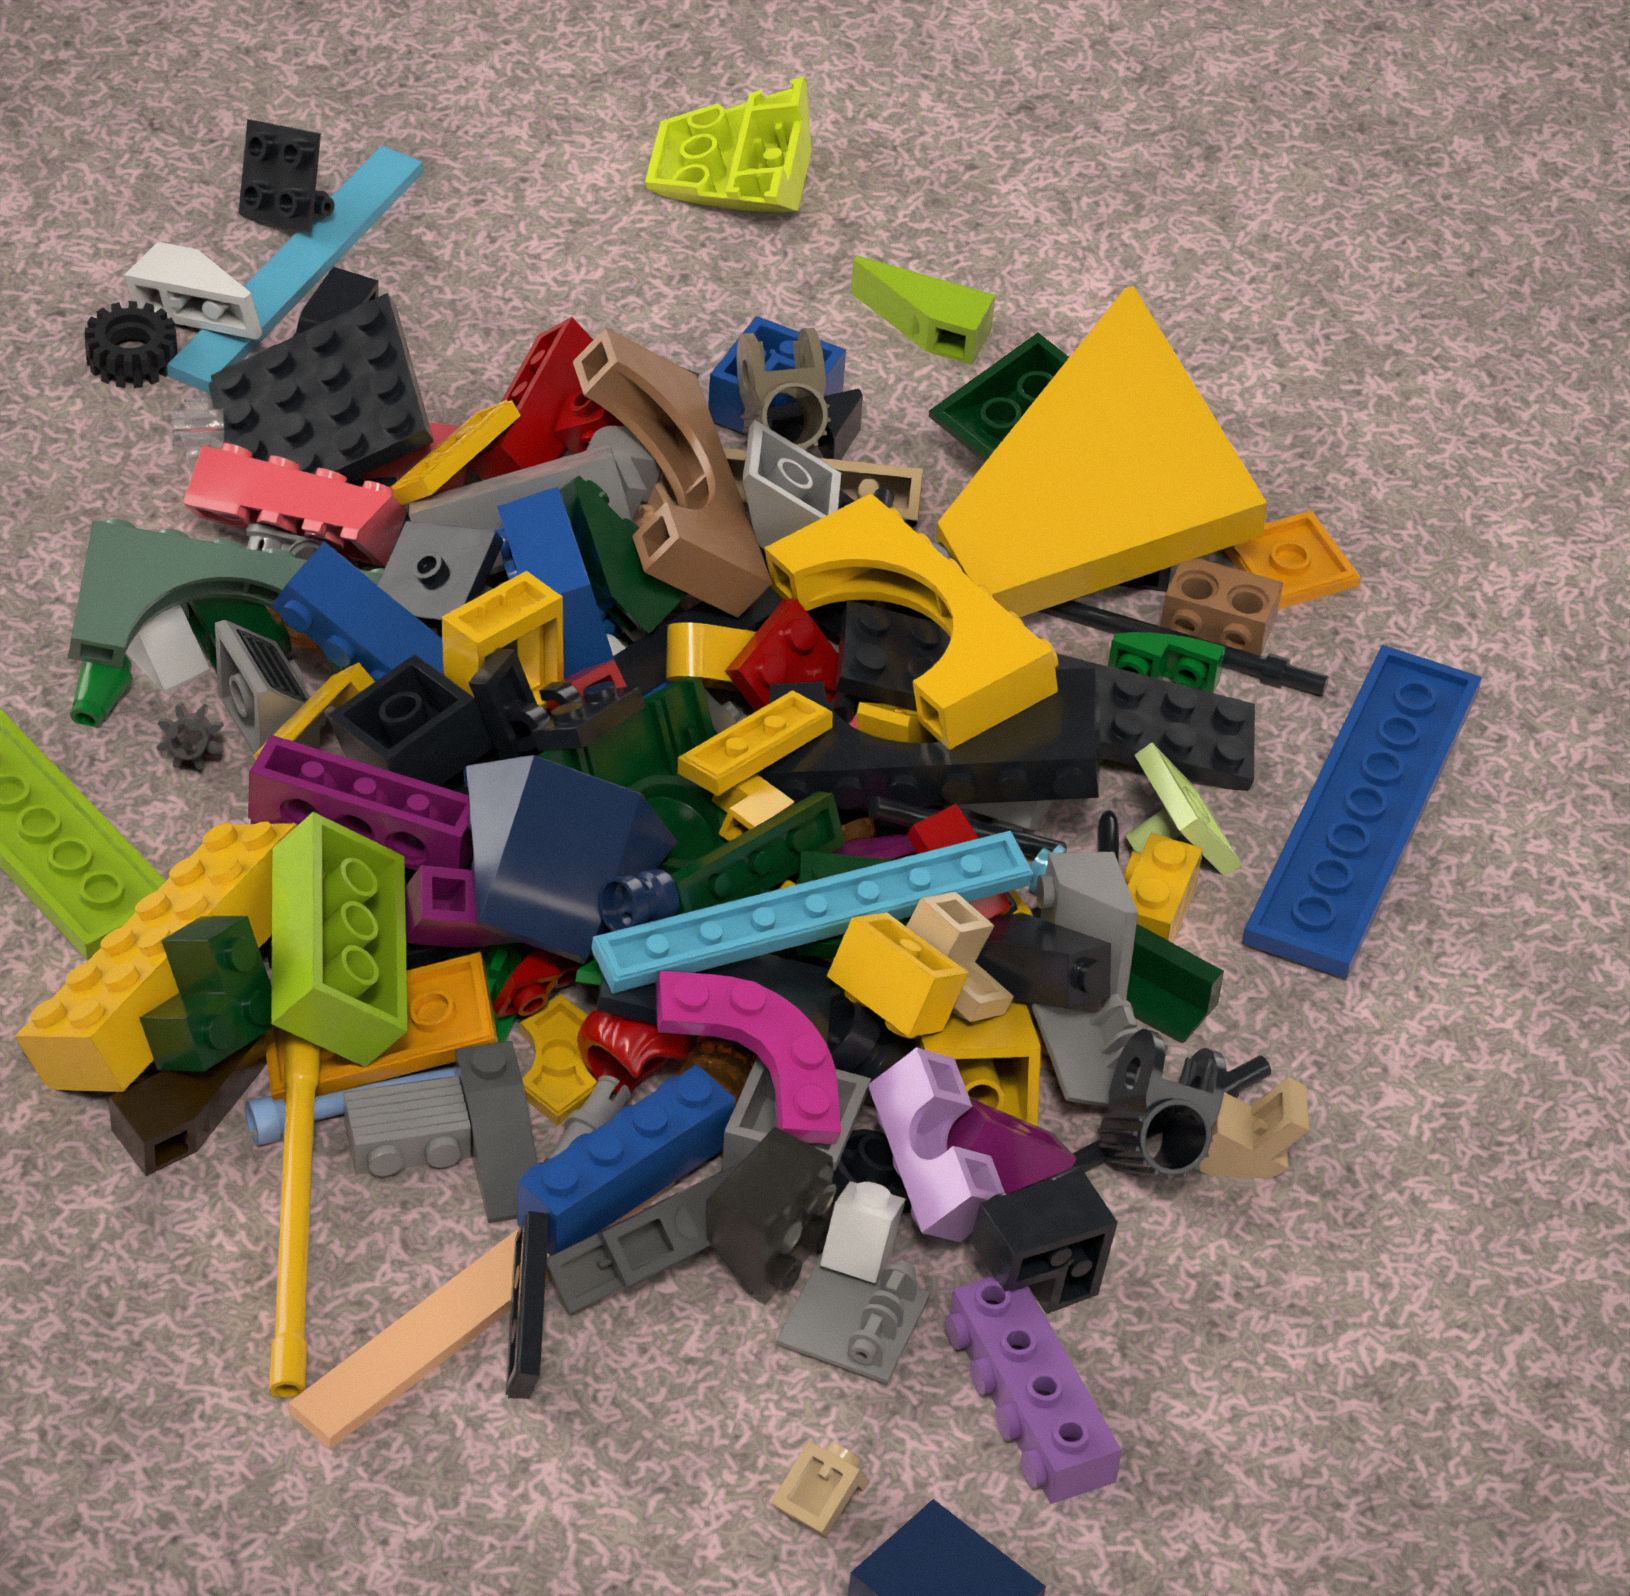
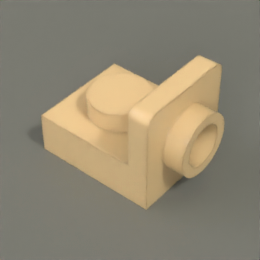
[770,1440,870,1538]

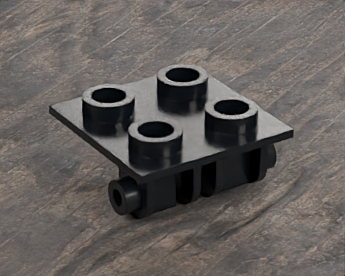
[238,119,334,231]

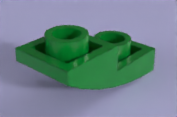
[1108,632,1225,693]

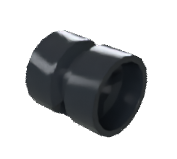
[827,998,912,1104]

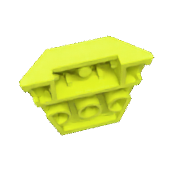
[645,76,812,213]

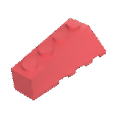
[183,443,407,568]

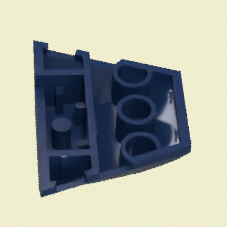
[463,755,678,964]

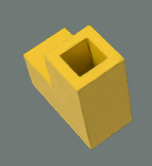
[711,774,795,841]

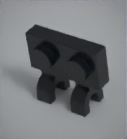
[507,681,645,752]

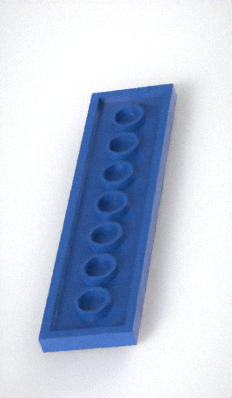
[1242,645,1482,979]

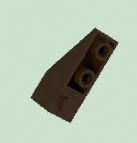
[109,1033,267,1176]

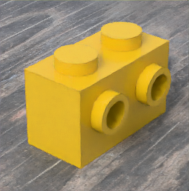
[1124,832,1203,943]
[827,912,969,1038]

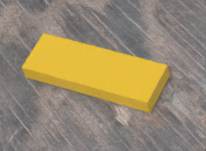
[391,400,521,505]
[678,690,833,796]

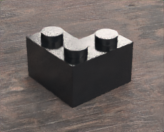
[971,1171,1118,1314]

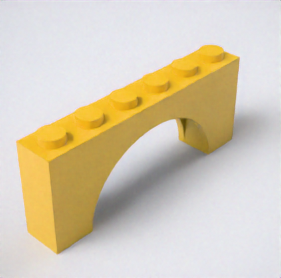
[765,493,1058,750]

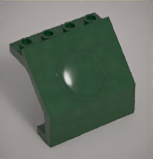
[537,676,845,915]

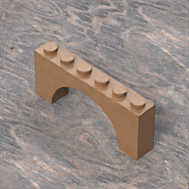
[573,327,773,618]

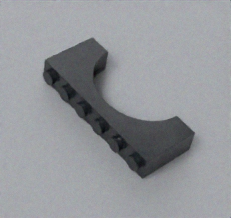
[763,668,1100,810]

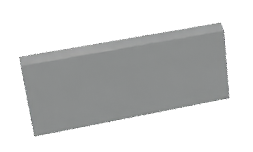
[409,444,632,575]

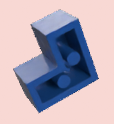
[708,316,846,434]

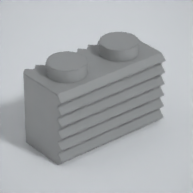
[343,1075,471,1176]

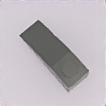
[455,1041,537,1223]

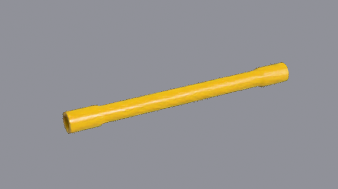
[269,1034,320,1397]

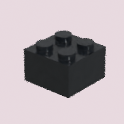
[327,654,495,786]

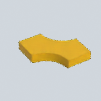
[519,993,597,1126]

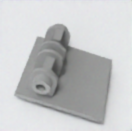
[1032,994,1139,1107]
[776,1254,931,1384]

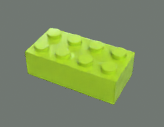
[271,812,408,1067]

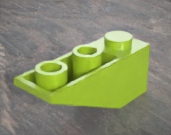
[851,255,995,365]

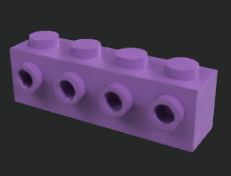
[945,1276,1122,1504]

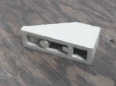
[124,242,263,340]

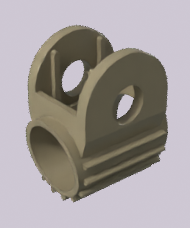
[737,328,831,451]

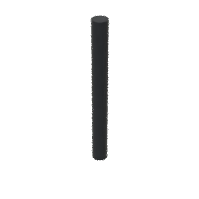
[868,796,1067,857]

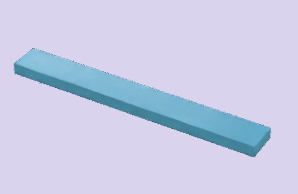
[167,145,423,394]
[591,831,1033,994]

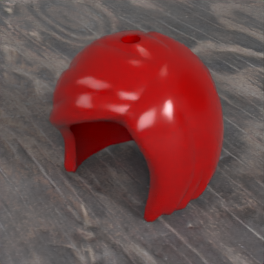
[577,1009,690,1095]

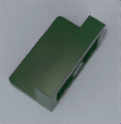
[1126,924,1224,1043]

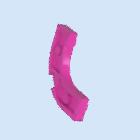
[655,971,841,1144]

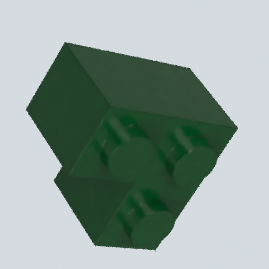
[139,916,275,1071]

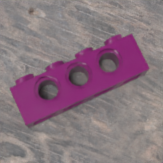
[248,735,474,871]

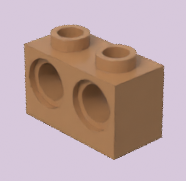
[1161,558,1283,656]

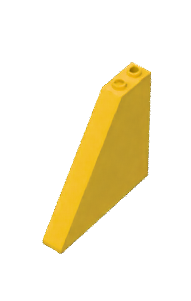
[936,286,1267,617]

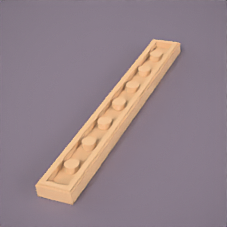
[289,1182,675,1449]

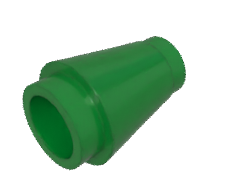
[70,656,133,728]

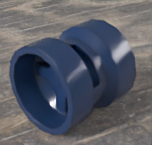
[598,869,679,931]

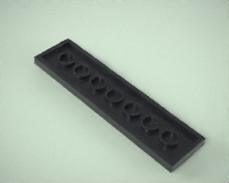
[835,600,1255,791]

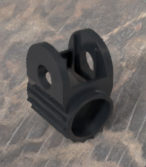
[1097,1029,1227,1180]

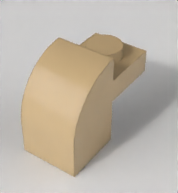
[906,892,1014,1022]
[1199,1077,1309,1179]

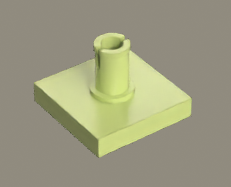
[1125,743,1243,875]

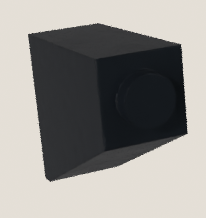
[975,912,1111,1009]

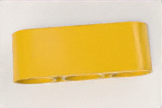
[666,623,756,692]

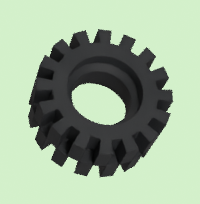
[84,301,177,388]

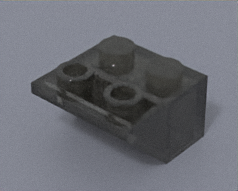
[706,1126,836,1305]

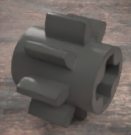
[156,702,224,770]

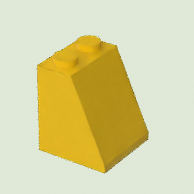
[908,1000,1041,1126]

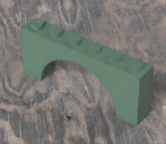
[68,519,384,675]

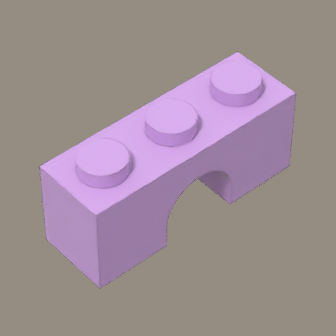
[868,1048,1005,1242]

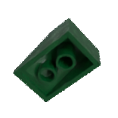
[929,332,1069,462]

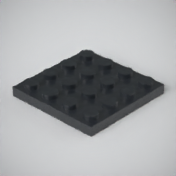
[208,293,434,482]

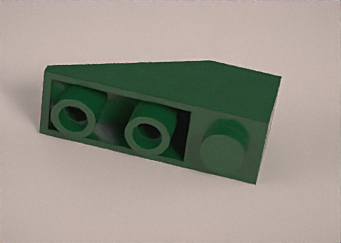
[560,475,688,642]

